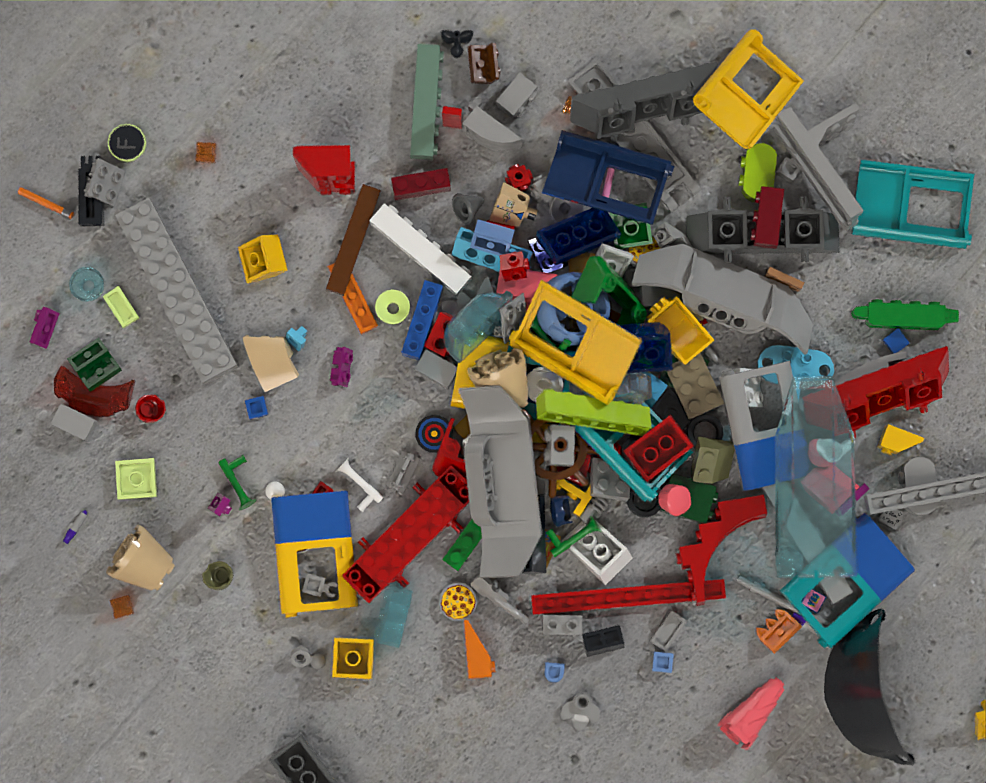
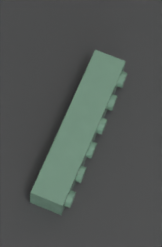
[410,44,444,160]

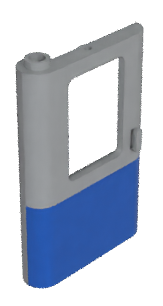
[719,361,813,491]

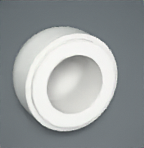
[265,481,285,500]

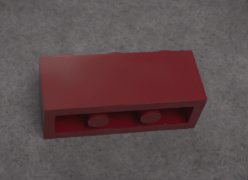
[391,168,451,201]
[750,186,784,249]

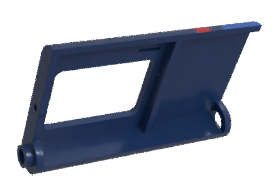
[542,130,675,225]

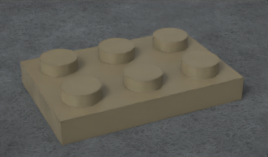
[665,353,724,420]

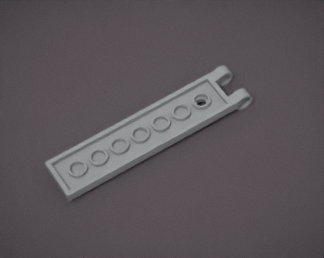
[568,59,701,213]

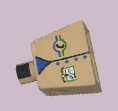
[490,182,538,227]

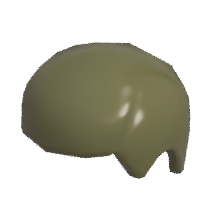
[202,561,234,591]

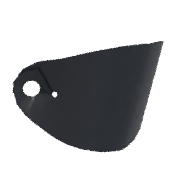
[824,608,915,766]

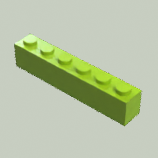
[536,389,651,436]

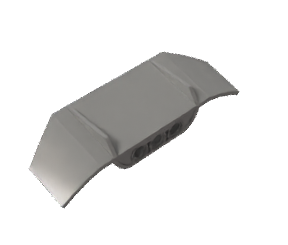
[632,244,813,355]
[459,385,542,578]

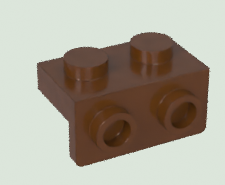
[468,43,500,84]

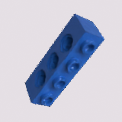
[401,280,444,361]

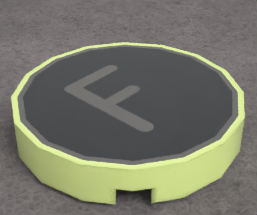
[108,124,146,162]

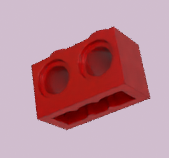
[424,312,465,357]

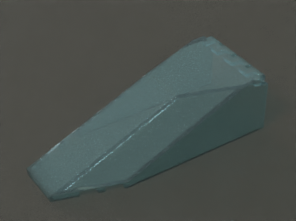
[775,376,859,578]

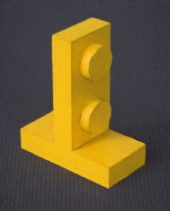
[548,479,592,517]

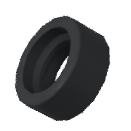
[686,414,724,449]
[627,481,661,518]

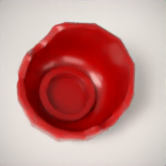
[135,394,166,423]

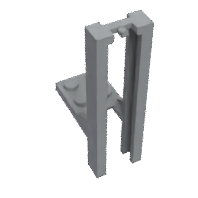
[773,103,863,231]

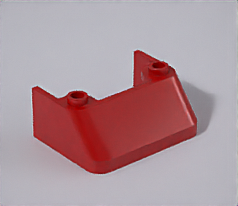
[432,418,467,480]

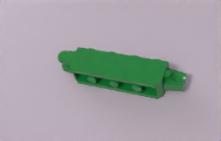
[851,299,959,331]

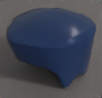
[550,495,573,527]

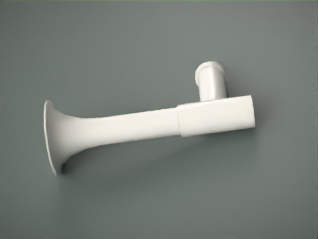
[336,457,384,512]

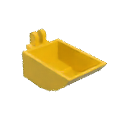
[646,296,714,365]

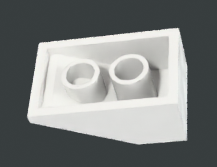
[562,520,633,585]

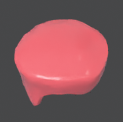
[658,484,691,516]

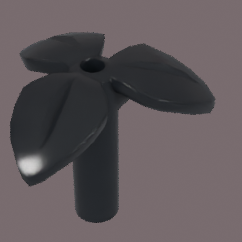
[441,30,473,59]

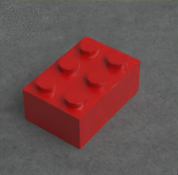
[624,415,694,482]

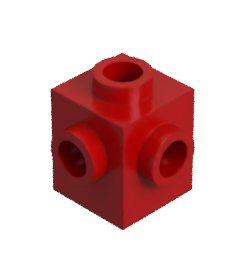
[504,164,533,192]
[500,251,530,282]

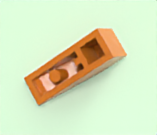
[464,620,496,679]

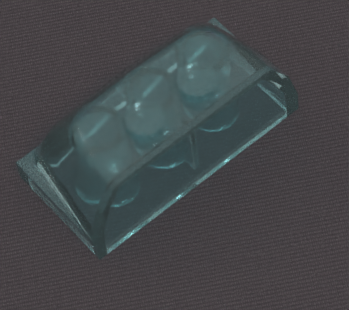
[443,290,513,363]

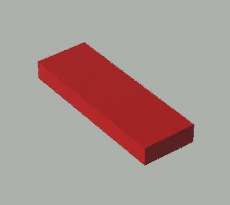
[442,106,463,129]

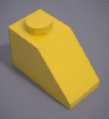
[877,424,924,456]

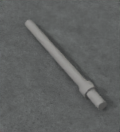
[736,575,831,628]

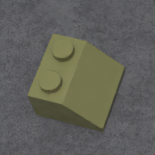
[690,437,735,484]

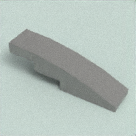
[831,351,907,387]

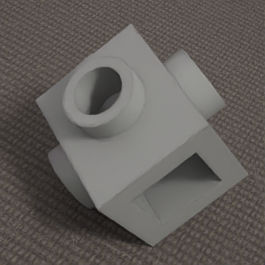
[529,174,554,203]

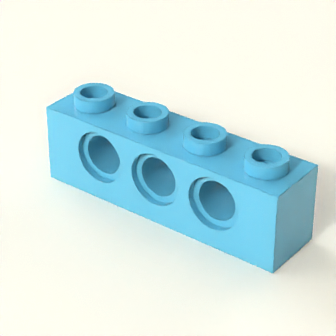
[451,227,533,272]

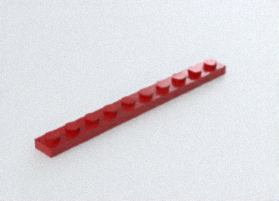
[531,579,726,615]

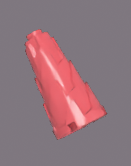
[718,677,785,750]

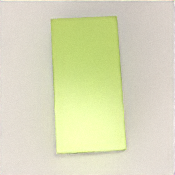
[103,286,140,328]

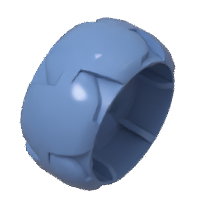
[537,272,610,346]

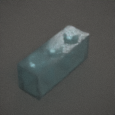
[374,586,413,648]

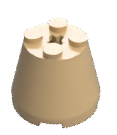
[467,348,528,408]
[106,525,175,591]

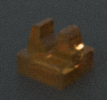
[195,142,216,163]
[110,595,134,619]

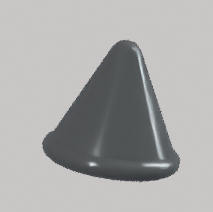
[452,193,484,224]

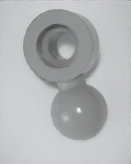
[290,646,326,669]

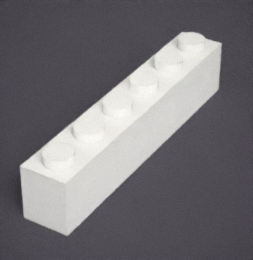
[369,203,472,296]

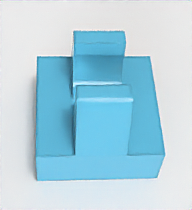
[285,326,308,351]

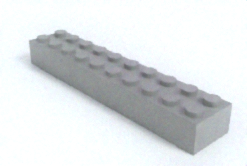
[115,198,239,385]

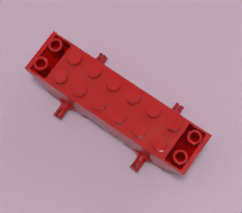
[802,346,949,439]
[342,465,470,603]

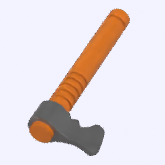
[18,187,78,220]

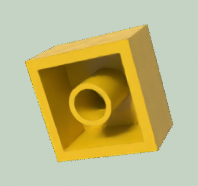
[332,638,375,679]

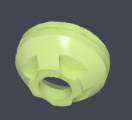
[375,290,410,324]

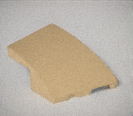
[243,335,299,392]

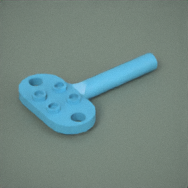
[757,345,834,426]

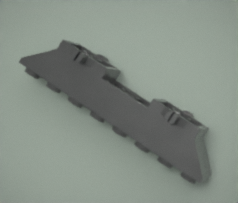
[570,62,718,143]
[686,196,840,263]

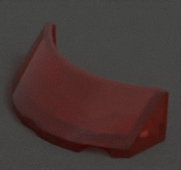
[54,366,135,417]

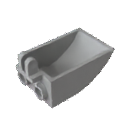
[462,97,522,151]

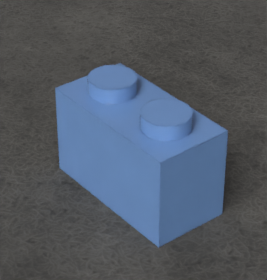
[470,219,515,256]

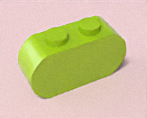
[738,143,777,203]

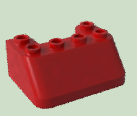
[293,145,355,195]

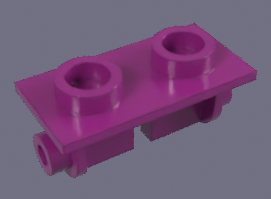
[330,347,353,388]

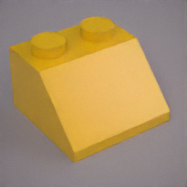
[238,234,288,283]

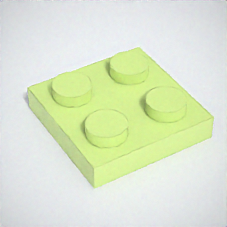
[115,458,157,500]

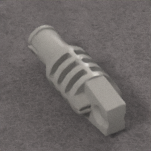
[581,496,612,525]

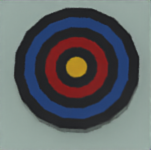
[415,415,453,453]

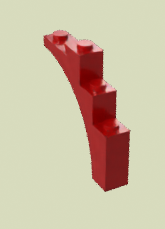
[676,495,767,606]

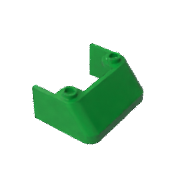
[572,256,647,337]

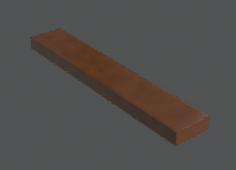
[326,184,381,296]

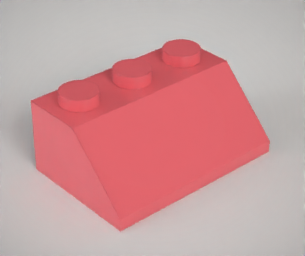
[494,267,557,312]

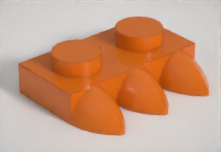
[756,609,802,654]

